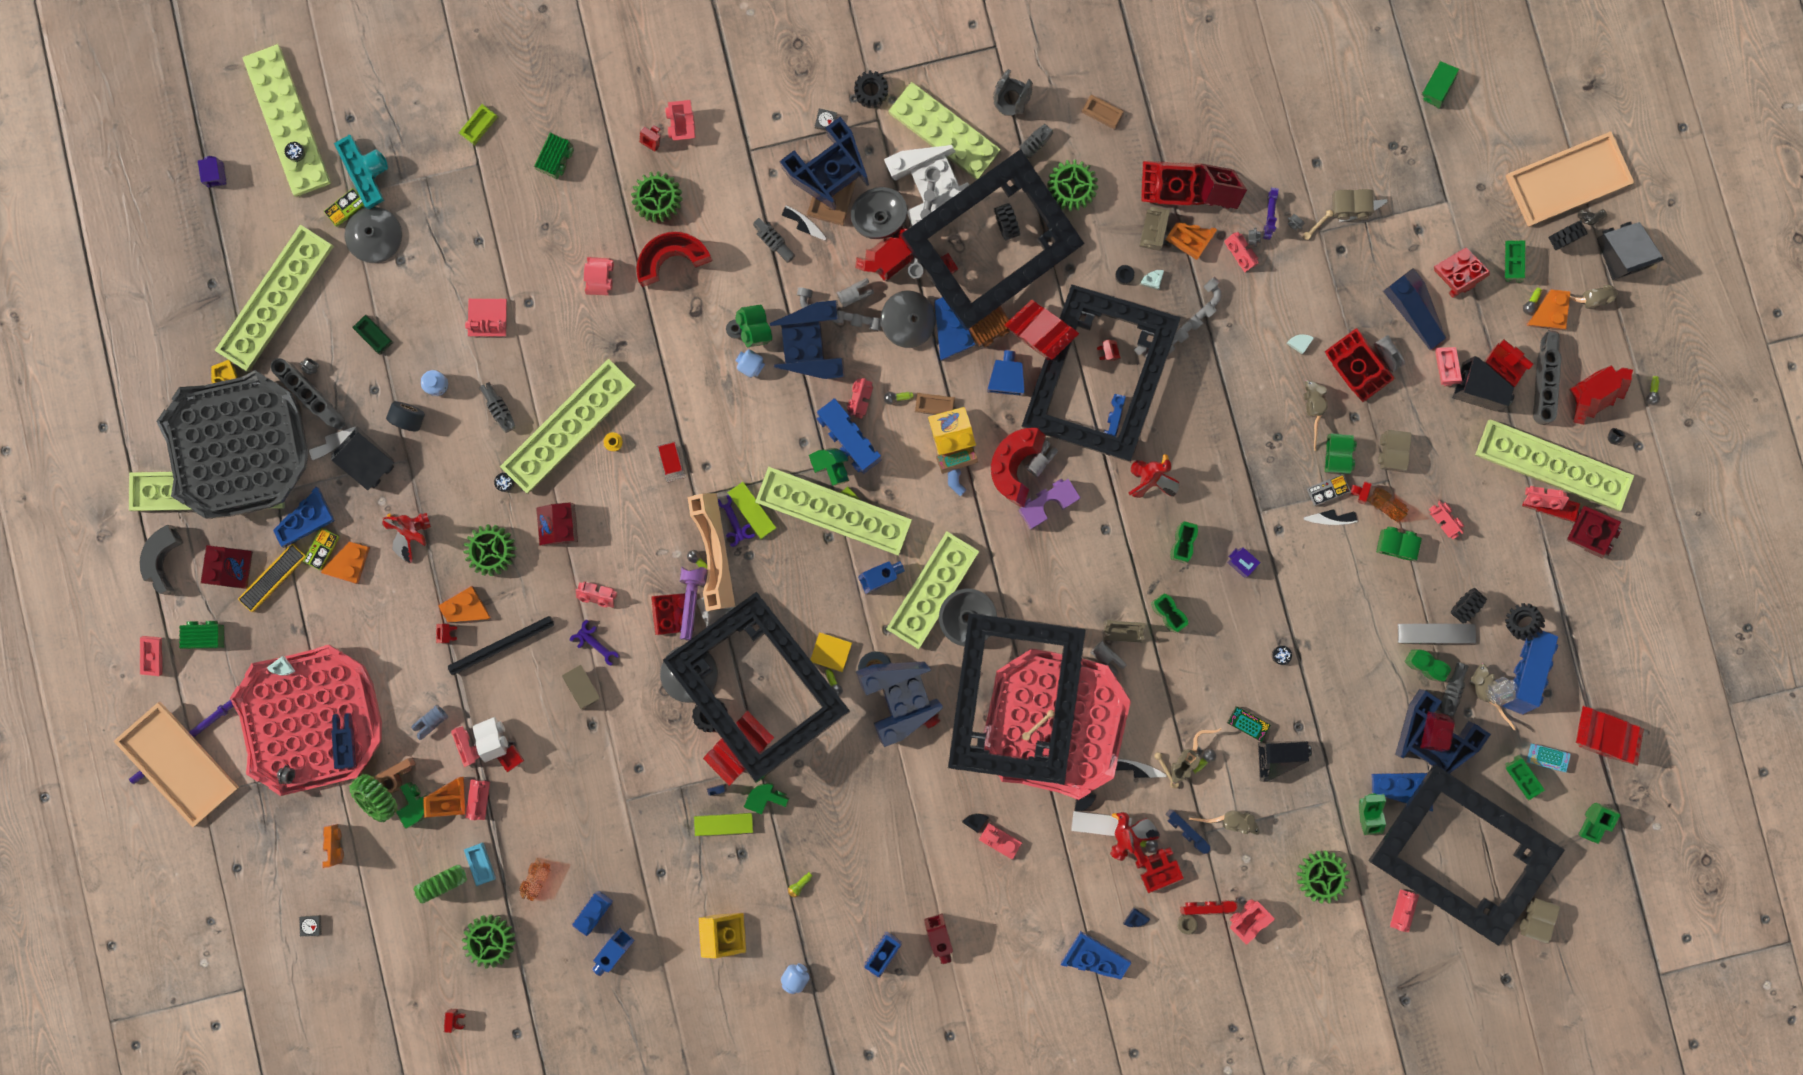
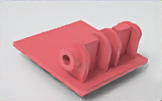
[465,299,507,337]

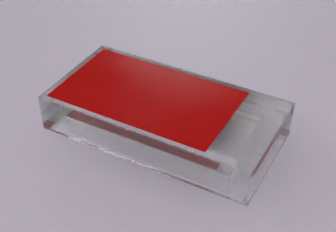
[657,441,686,483]

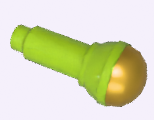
[788,872,813,897]

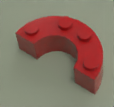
[636,232,713,287]
[991,428,1046,508]

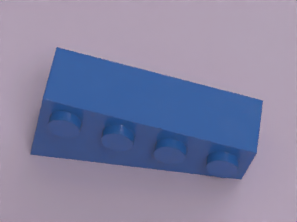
[816,398,882,474]
[1501,631,1558,715]

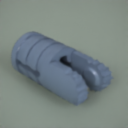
[411,705,448,740]

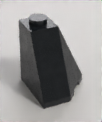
[1258,741,1312,782]

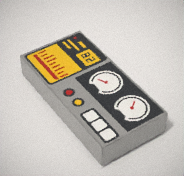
[1307,474,1351,506]

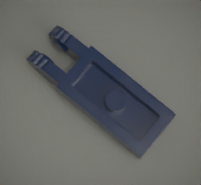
[331,713,356,769]
[1166,809,1211,854]

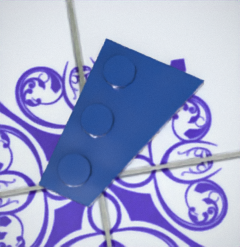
[934,297,975,361]
[273,487,335,548]
[1372,773,1433,812]
[1061,931,1131,979]

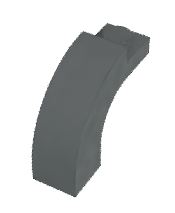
[140,525,184,595]

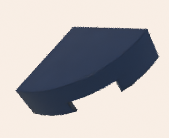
[707,784,727,796]
[1123,907,1150,927]

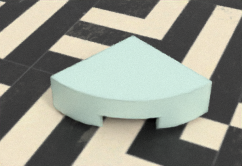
[1140,270,1164,290]
[1286,334,1314,354]
[267,656,296,675]

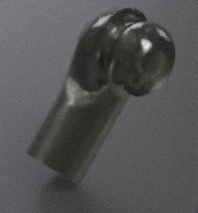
[1577,209,1607,225]

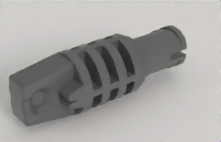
[1019,124,1053,158]
[753,218,795,263]
[479,382,515,433]
[1440,662,1469,716]

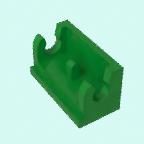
[1422,61,1459,109]
[1505,240,1525,283]
[1505,754,1545,801]

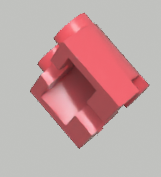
[665,100,696,141]
[584,257,614,296]
[1230,899,1275,945]

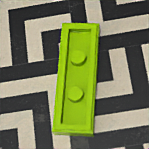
[727,482,776,539]
[694,813,753,836]

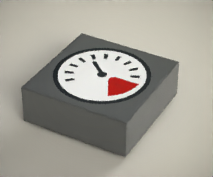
[815,108,837,131]
[299,915,321,937]

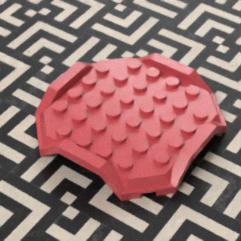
[230,645,382,796]
[984,648,1131,800]

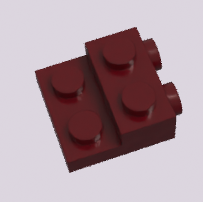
[1566,506,1622,559]

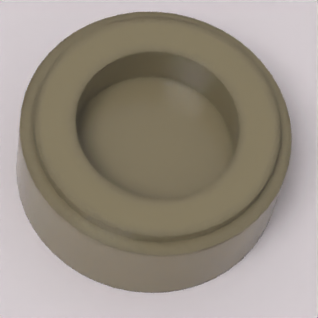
[1177,915,1198,935]

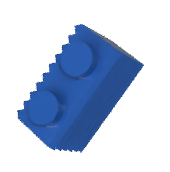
[572,891,613,936]
[864,932,902,978]

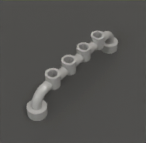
[908,166,940,279]
[1134,276,1221,357]
[797,287,882,331]

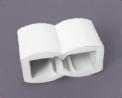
[473,717,508,762]

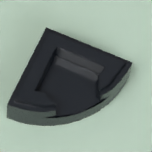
[1074,793,1096,811]
[962,813,989,833]

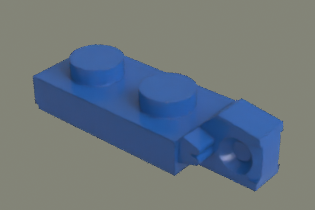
[1104,394,1126,436]

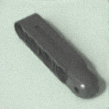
[1533,330,1561,425]
[270,358,345,430]

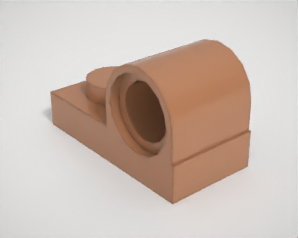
[374,758,416,793]

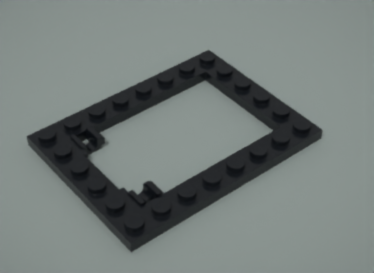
[900,149,1085,330]
[1021,284,1181,463]
[663,591,850,783]
[948,613,1086,785]
[1368,764,1565,946]

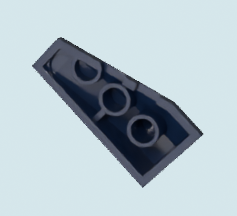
[1383,268,1446,350]

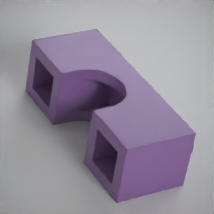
[1018,479,1080,530]

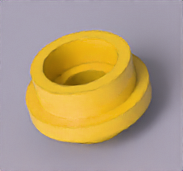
[603,432,623,452]

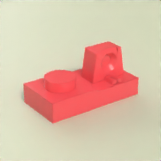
[1435,347,1462,386]
[140,636,162,676]
[451,726,480,767]
[979,823,1022,860]

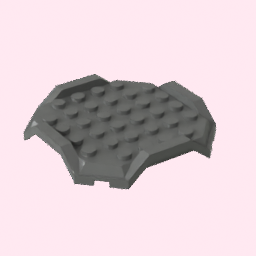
[156,370,308,519]

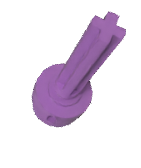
[680,567,707,640]

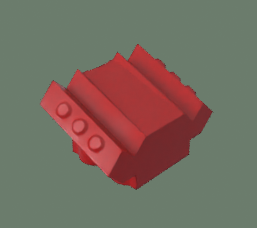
[1141,161,1205,205]
[855,228,914,281]
[1004,300,1079,360]
[1324,328,1395,402]
[1569,365,1633,425]
[1576,706,1644,766]
[703,711,774,786]

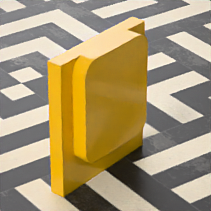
[810,632,852,672]

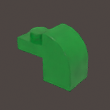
[808,448,849,486]
[396,782,427,829]
[744,783,790,815]
[1359,793,1386,835]
[1578,803,1620,844]

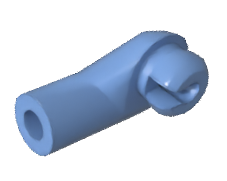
[948,469,967,496]

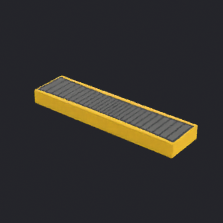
[238,544,306,612]

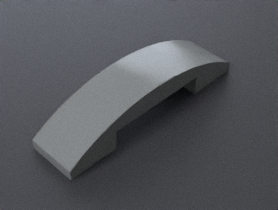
[1398,624,1476,643]

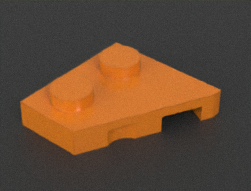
[1165,222,1217,260]
[1527,289,1571,330]
[321,542,370,584]
[438,586,491,622]
[424,777,465,817]
[322,824,344,868]

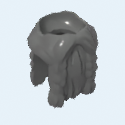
[993,69,1033,116]

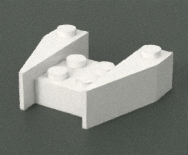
[884,145,969,226]

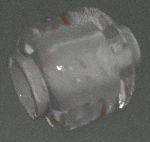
[1486,677,1518,706]

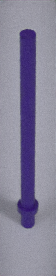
[129,700,234,785]

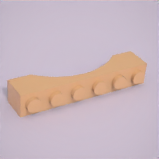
[687,493,735,611]

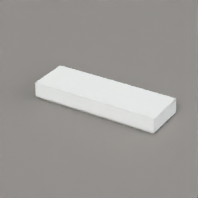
[1071,811,1132,836]

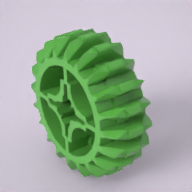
[1047,159,1098,211]
[631,171,683,223]
[463,524,517,576]
[349,774,398,822]
[1296,850,1350,904]
[413,865,467,904]
[462,914,516,969]

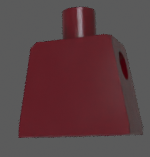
[1421,711,1455,752]
[924,913,953,964]

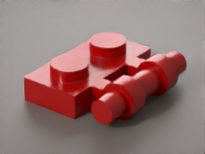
[1135,847,1184,893]

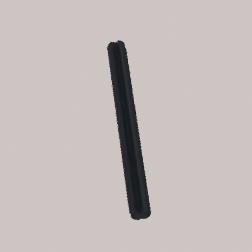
[448,616,554,675]

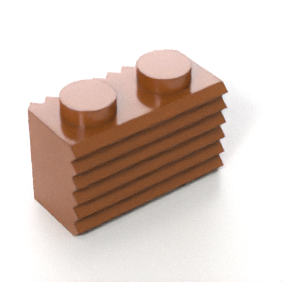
[968,306,1011,348]

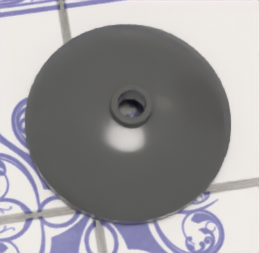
[851,187,907,239]
[345,207,402,263]
[881,291,935,348]
[939,589,997,646]
[660,646,718,703]

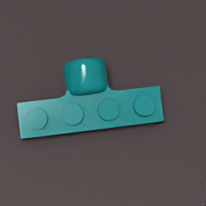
[334,134,389,210]

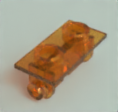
[1367,487,1409,522]
[519,858,551,901]

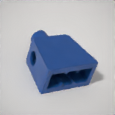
[987,350,1024,396]
[858,561,905,594]
[592,928,635,976]

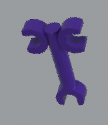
[1262,187,1279,240]
[718,495,755,547]
[569,620,620,666]

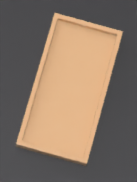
[1506,132,1634,227]
[114,702,239,827]

